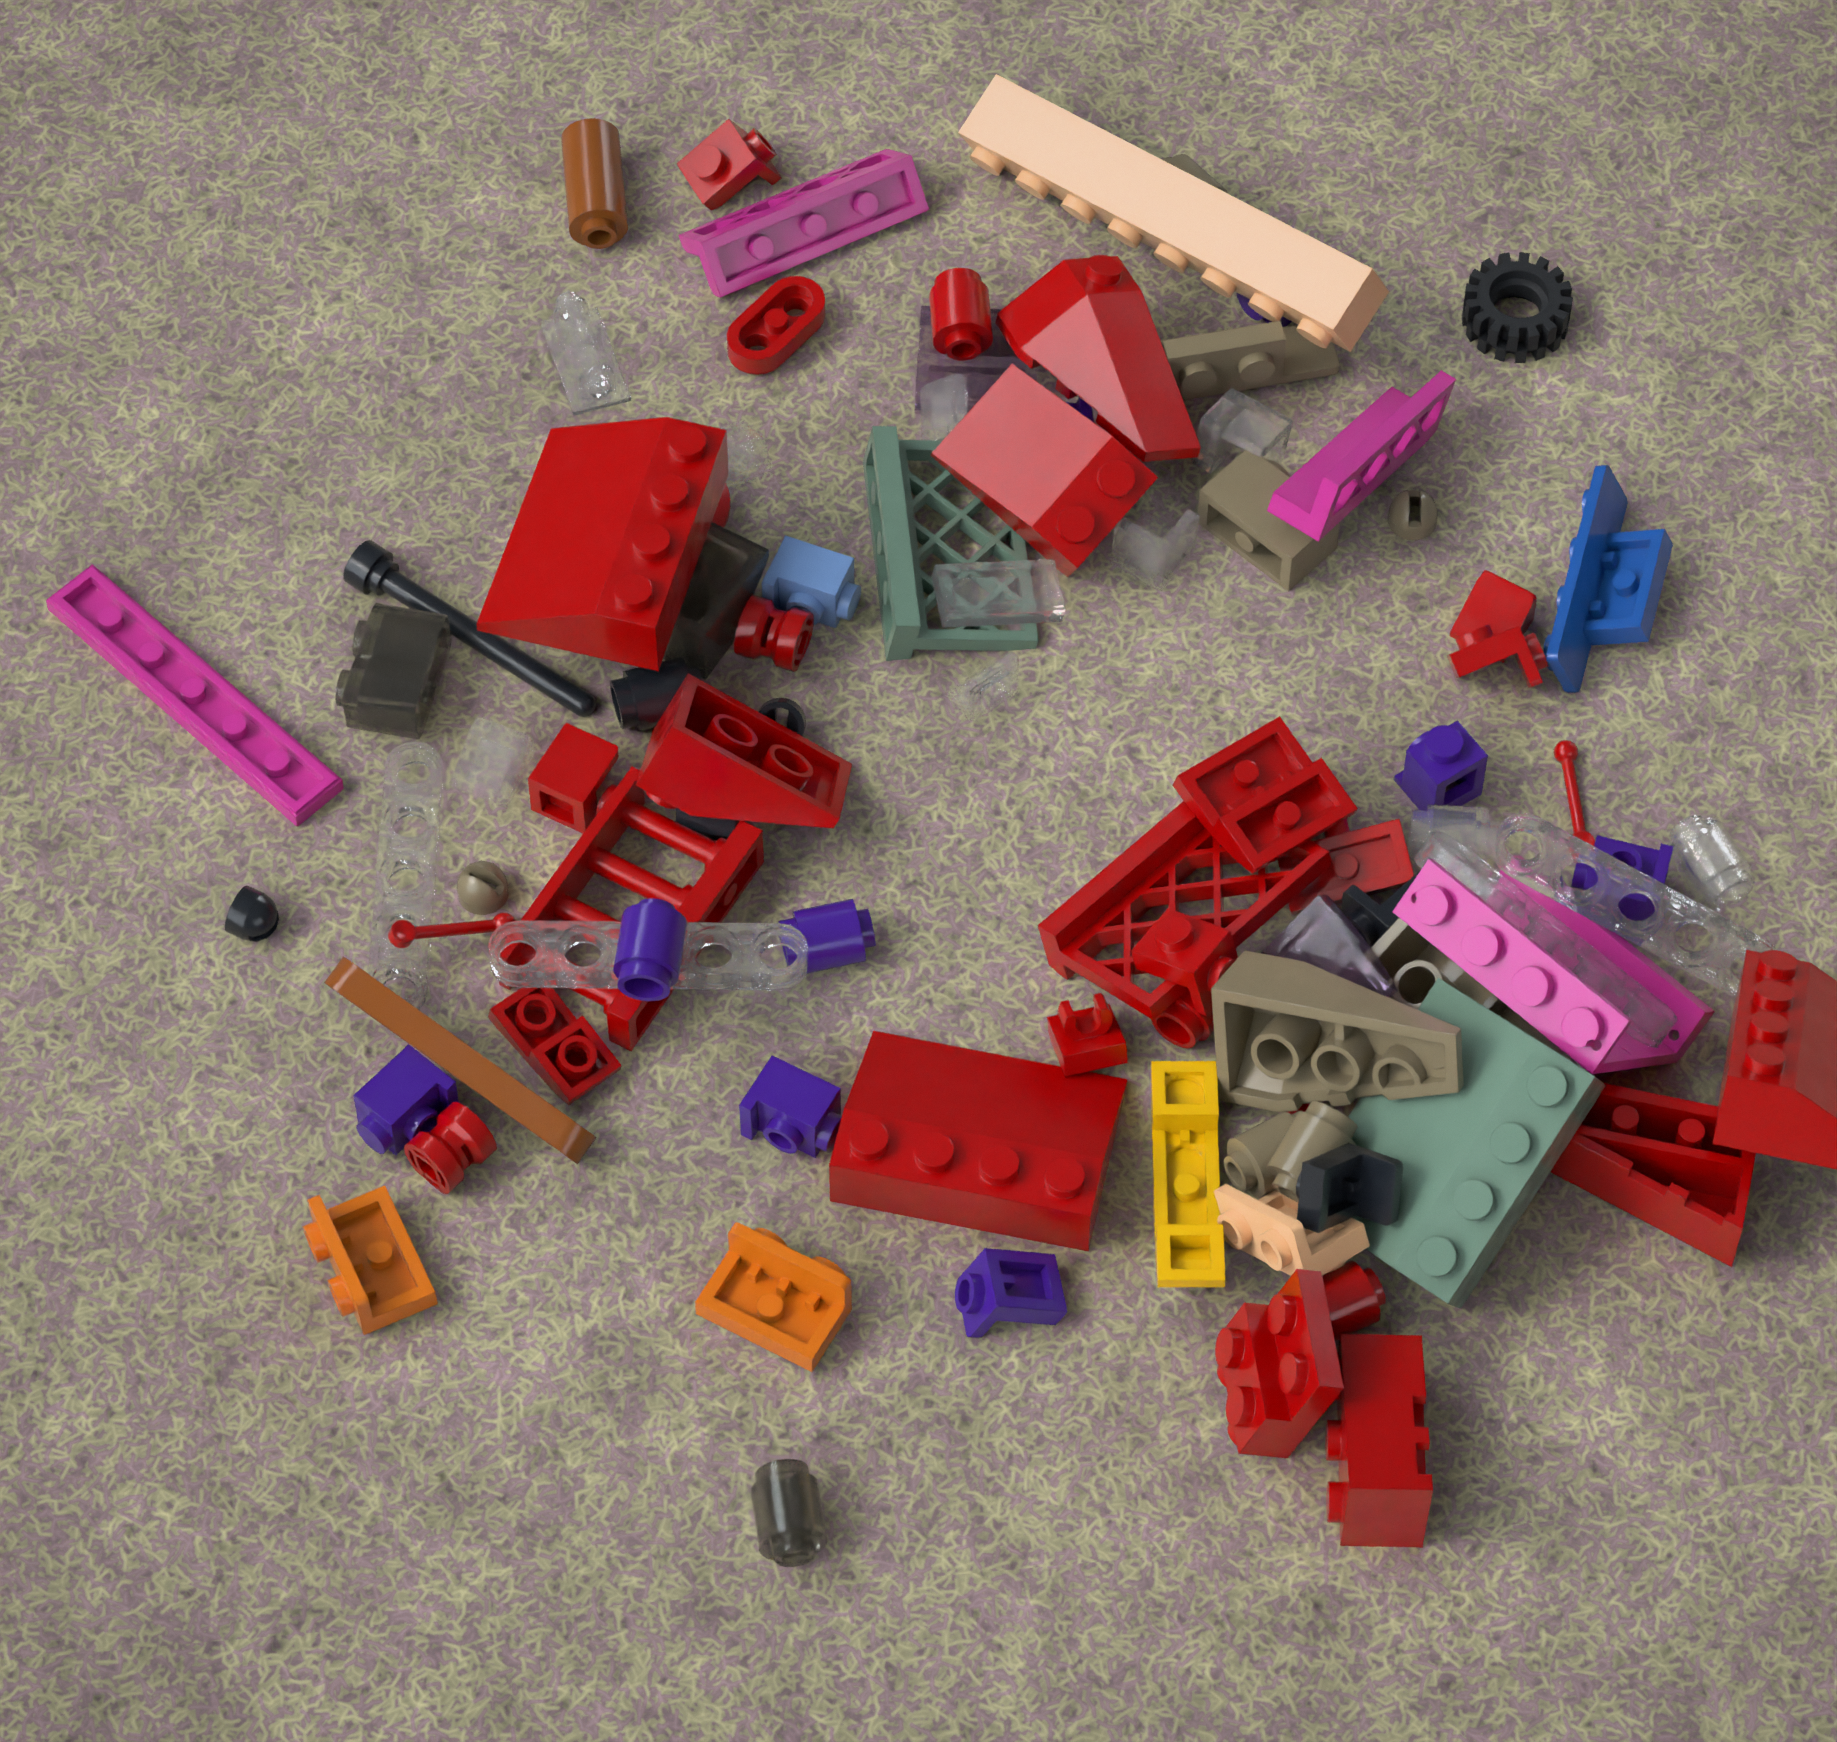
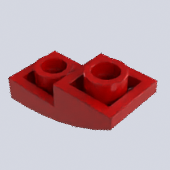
[488,974,622,1105]

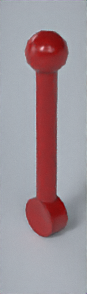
[1553,740,1595,855]
[388,912,516,948]

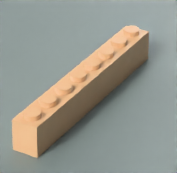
[958,74,1389,352]

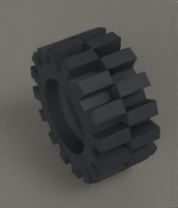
[1462,252,1573,363]

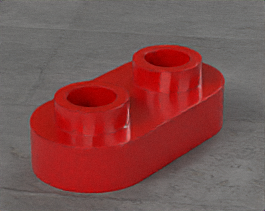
[727,276,826,375]

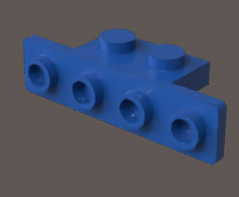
[1544,465,1673,693]

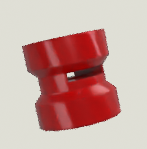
[734,595,814,672]
[404,1102,497,1194]

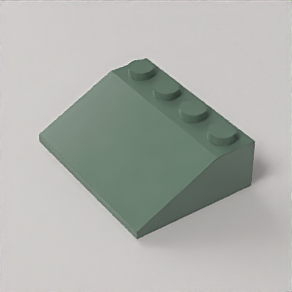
[1348,978,1606,1308]

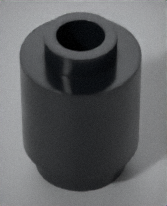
[610,657,702,732]

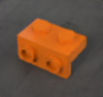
[302,1185,438,1335]
[695,1222,852,1372]

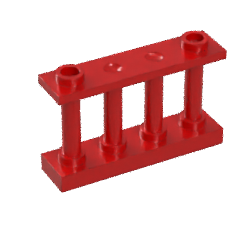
[494,766,764,1051]

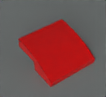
[1173,716,1358,874]

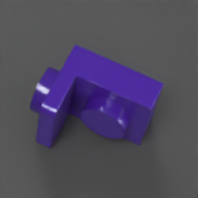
[955,1248,1068,1338]

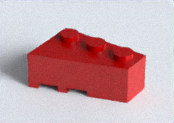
[1550,1083,1756,1267]
[1325,1334,1433,1548]

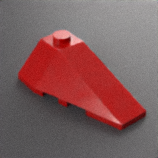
[995,255,1201,462]

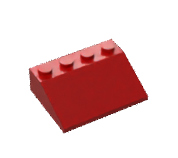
[477,417,729,671]
[1712,950,1837,1170]
[829,1031,1128,1252]

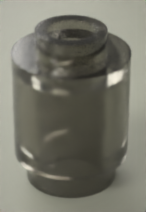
[750,1459,827,1567]

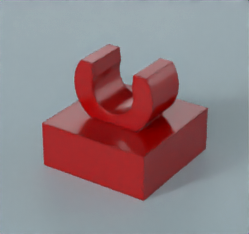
[1047,993,1128,1077]

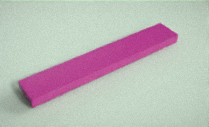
[46,564,344,827]

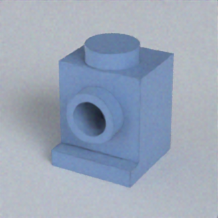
[762,535,861,628]

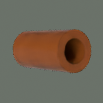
[561,118,628,249]

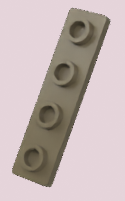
[1162,321,1340,400]

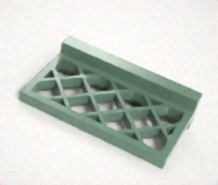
[863,426,1038,661]

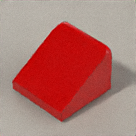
[1450,570,1537,663]

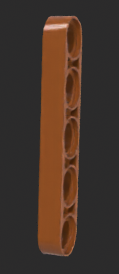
[324,956,597,1164]

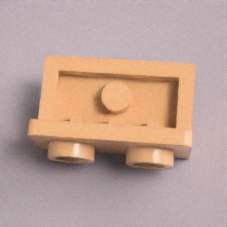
[1214,1184,1370,1276]

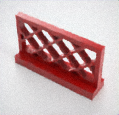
[1037,801,1332,1020]

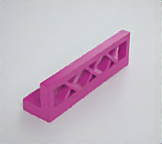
[678,149,929,298]
[1267,370,1456,542]

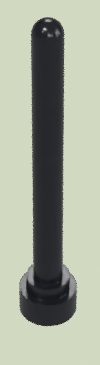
[343,540,596,717]

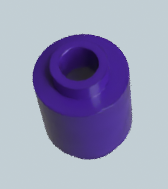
[613,898,687,1001]
[778,899,876,974]

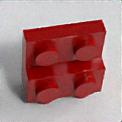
[1215,1269,1344,1458]

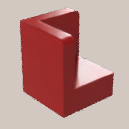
[528,723,619,833]

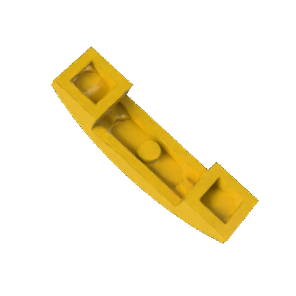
[1151,1061,1225,1287]

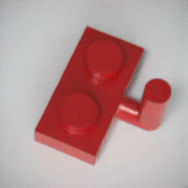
[1277,818,1415,915]

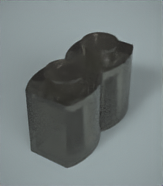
[335,603,452,739]

